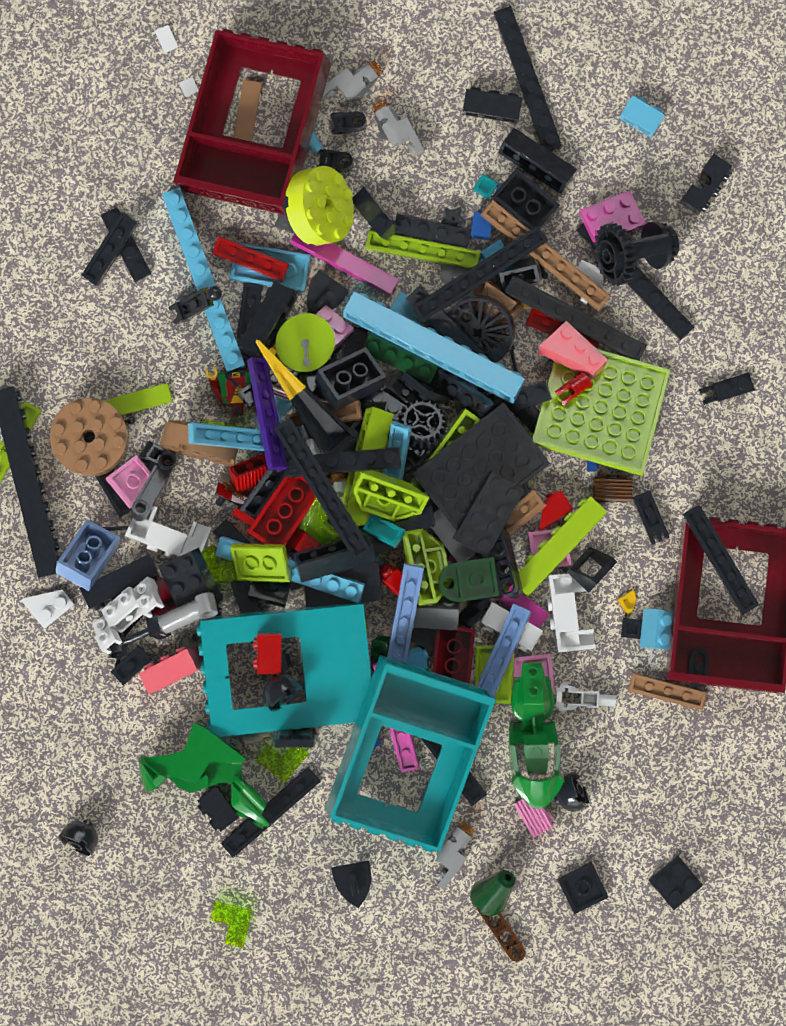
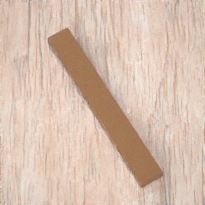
[481,200,611,311]

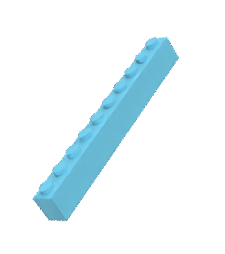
[162,187,246,373]
[343,291,525,404]

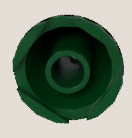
[470,870,516,916]

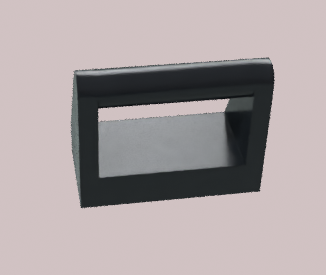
[567,547,617,593]

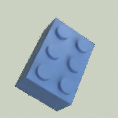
[56,519,120,591]

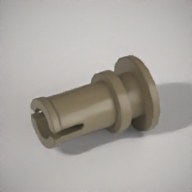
[240,732,271,749]

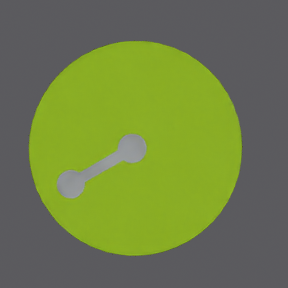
[276,313,335,372]

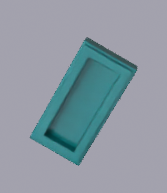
[362,514,406,548]

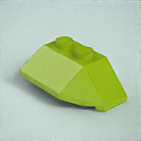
[352,470,429,521]
[403,529,452,606]

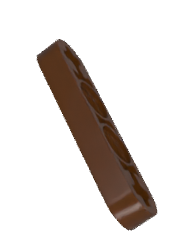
[476,907,525,962]

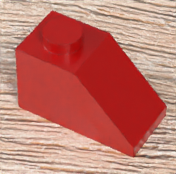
[538,490,573,531]
[288,529,322,552]

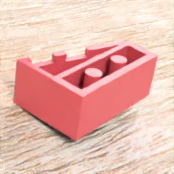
[537,321,608,380]
[139,645,204,694]

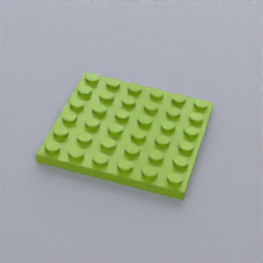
[532,349,670,476]

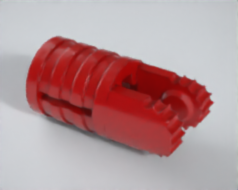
[555,372,592,405]

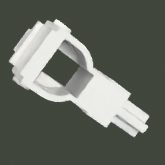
[556,683,616,712]

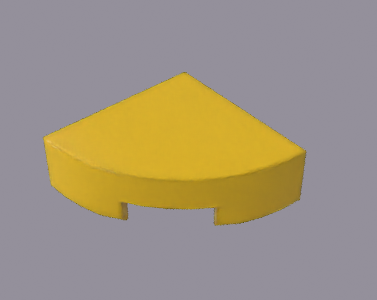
[617,589,636,616]

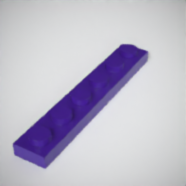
[247,357,288,470]

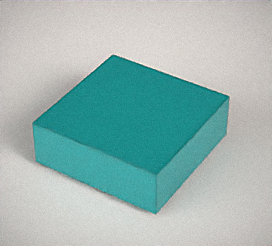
[473,173,499,200]

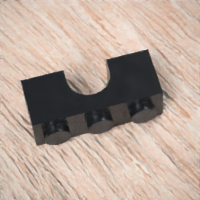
[680,153,732,215]

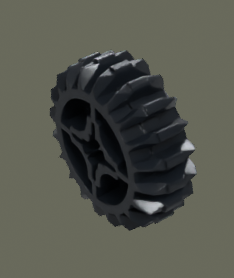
[396,398,448,449]

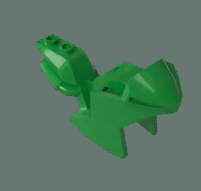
[508,662,564,809]
[138,723,270,829]

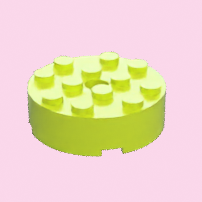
[286,166,354,246]

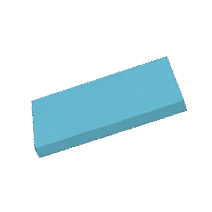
[230,242,311,292]

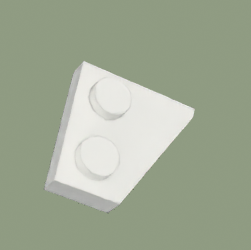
[21,590,75,629]

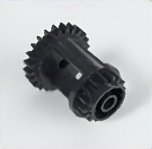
[593,221,679,286]

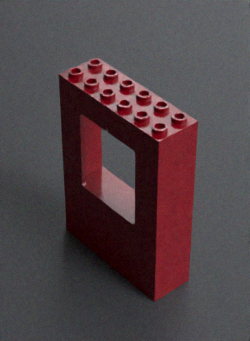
[173,29,331,216]
[665,517,786,694]

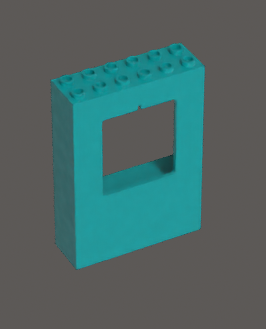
[197,602,371,737]
[325,655,496,853]

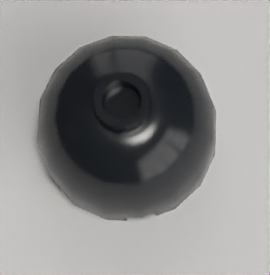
[263,674,303,712]
[554,772,589,812]
[58,820,99,856]

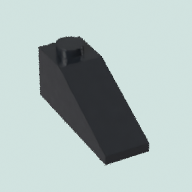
[352,187,401,240]

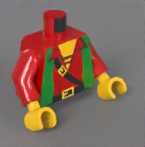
[206,366,251,416]

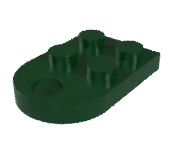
[438,557,499,602]

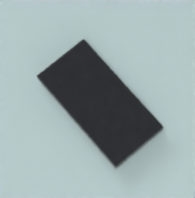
[304,562,383,607]

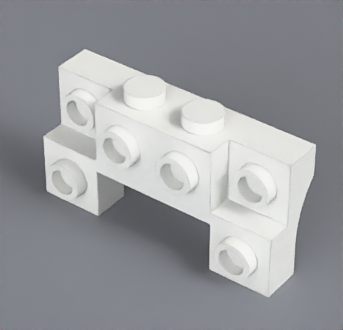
[125,506,212,559]
[547,572,596,653]
[92,577,164,654]

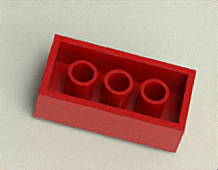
[247,477,318,547]

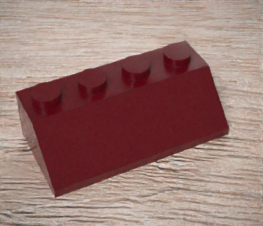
[432,627,476,684]

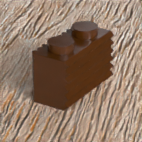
[593,474,633,503]

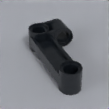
[131,441,176,522]

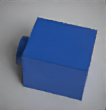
[470,210,492,240]

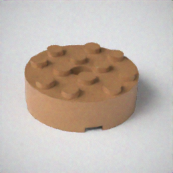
[50,398,129,477]
[159,420,238,466]

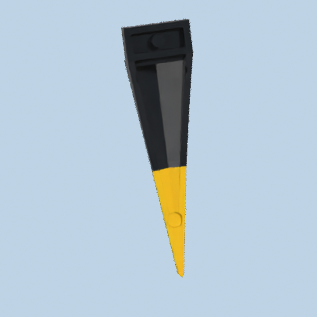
[256,340,358,474]

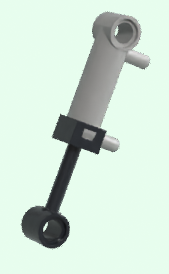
[108,593,218,658]

